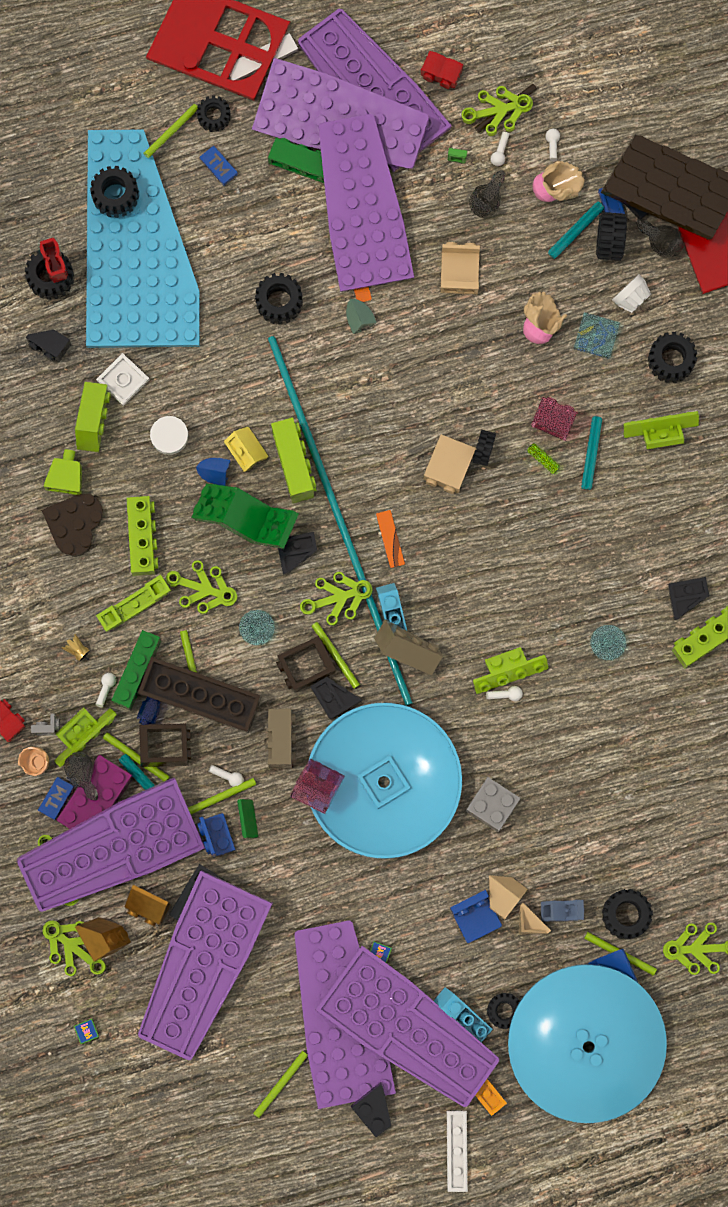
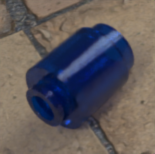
[136,697,161,725]

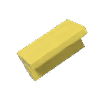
[224,427,268,472]

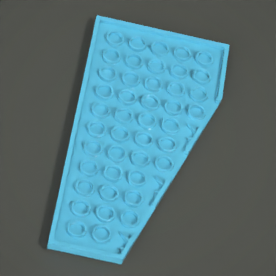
[86,130,200,348]

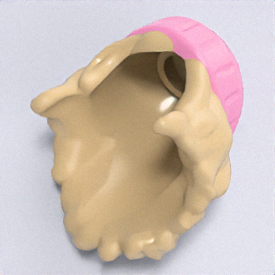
[532,161,585,202]
[523,291,567,344]

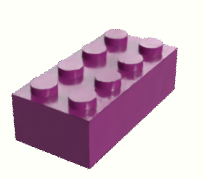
[57,755,134,829]

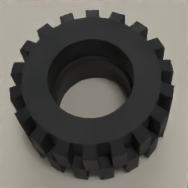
[90,166,139,218]
[596,212,627,261]
[25,250,74,300]
[255,273,303,325]
[648,332,697,383]
[602,889,653,940]

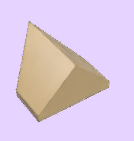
[489,875,528,920]
[519,903,551,934]

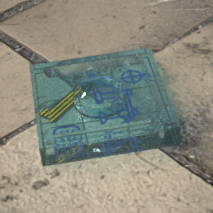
[574,312,620,359]

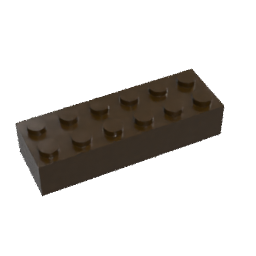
[138,657,262,733]

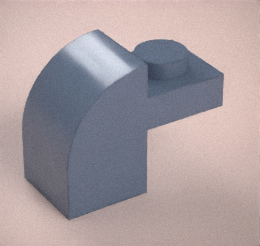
[541,900,584,922]

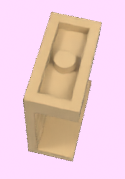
[440,242,480,294]
[423,434,476,494]

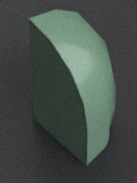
[346,299,377,334]

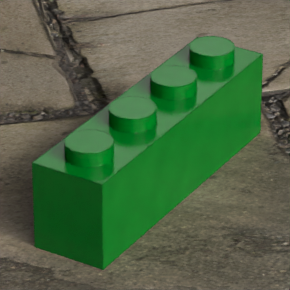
[268,138,324,184]
[111,630,161,711]

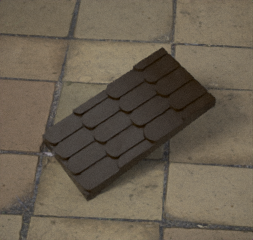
[600,134,728,240]

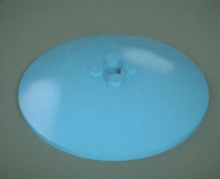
[306,703,462,859]
[508,964,667,1123]

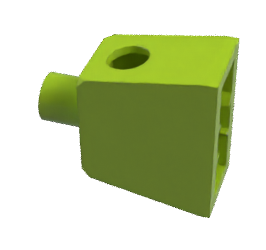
[44,449,82,495]

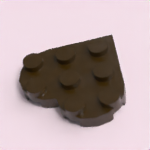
[41,494,104,557]

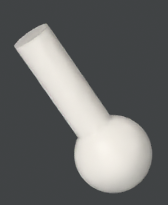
[545,129,560,162]
[491,132,510,166]
[96,673,117,708]
[486,686,523,701]
[208,765,244,787]

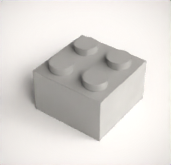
[466,777,520,833]

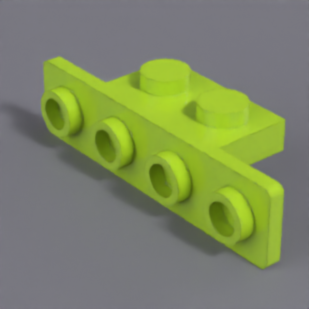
[623,411,699,449]
[473,647,548,694]
[54,707,117,767]

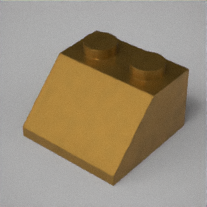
[124,885,171,927]
[75,917,131,962]

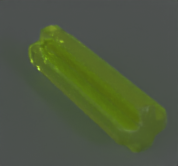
[527,443,560,474]

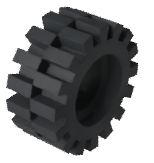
[197,95,231,132]
[473,429,496,466]
[487,993,520,1029]

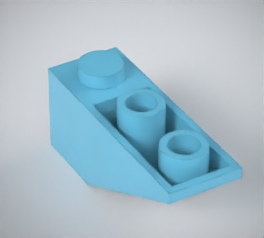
[376,583,407,631]
[434,987,493,1042]

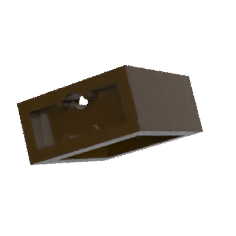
[276,636,336,692]
[139,723,191,767]

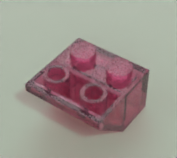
[531,397,578,441]
[290,758,345,814]

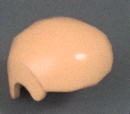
[18,746,49,776]

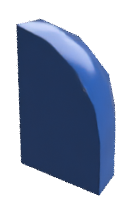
[196,458,230,486]

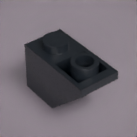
[26,329,72,362]

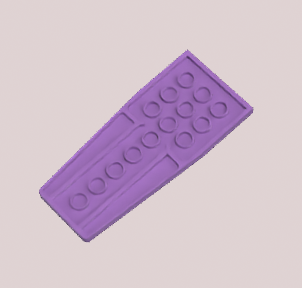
[298,9,452,172]
[252,58,429,169]
[318,114,414,292]
[17,778,205,912]
[138,870,273,1060]
[295,921,396,1109]
[316,946,499,1107]

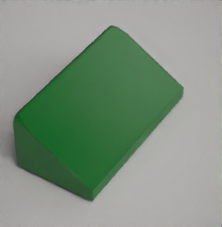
[237,799,258,840]

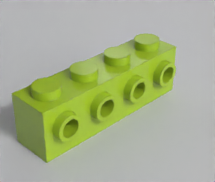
[127,496,159,576]
[672,606,728,669]

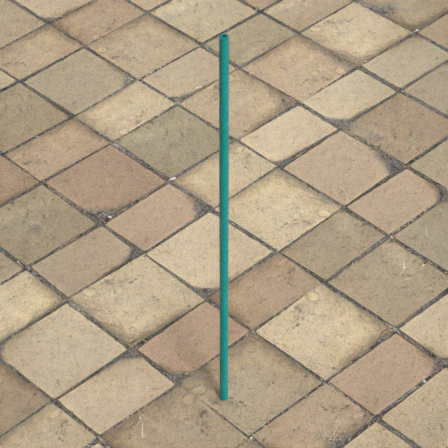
[268,336,413,706]

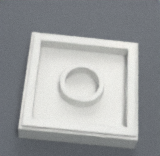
[96,353,150,406]

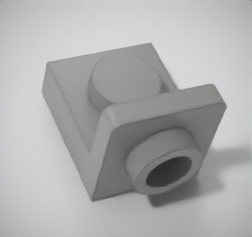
[31,714,60,736]

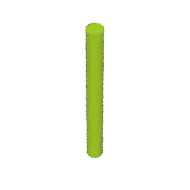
[143,104,198,158]
[311,622,360,689]
[180,630,197,673]
[103,732,170,782]
[188,778,257,815]
[584,932,657,976]
[253,1051,308,1118]

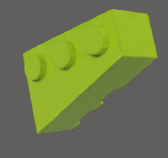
[75,382,111,452]

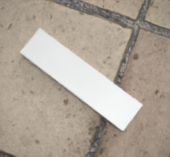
[224,33,298,80]
[447,1111,468,1192]

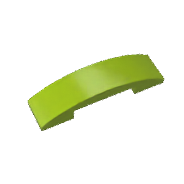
[96,574,171,632]

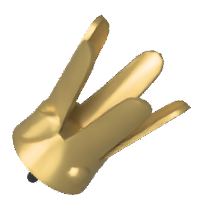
[62,634,90,662]

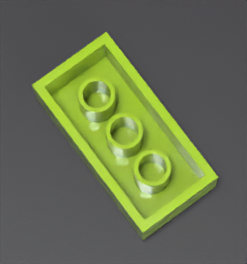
[271,418,317,504]

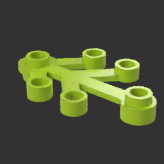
[461,86,533,136]
[166,560,237,614]
[300,572,373,626]
[42,920,106,976]
[663,923,728,975]

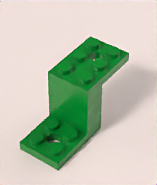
[191,483,299,549]

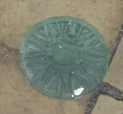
[239,610,275,645]
[590,625,626,660]

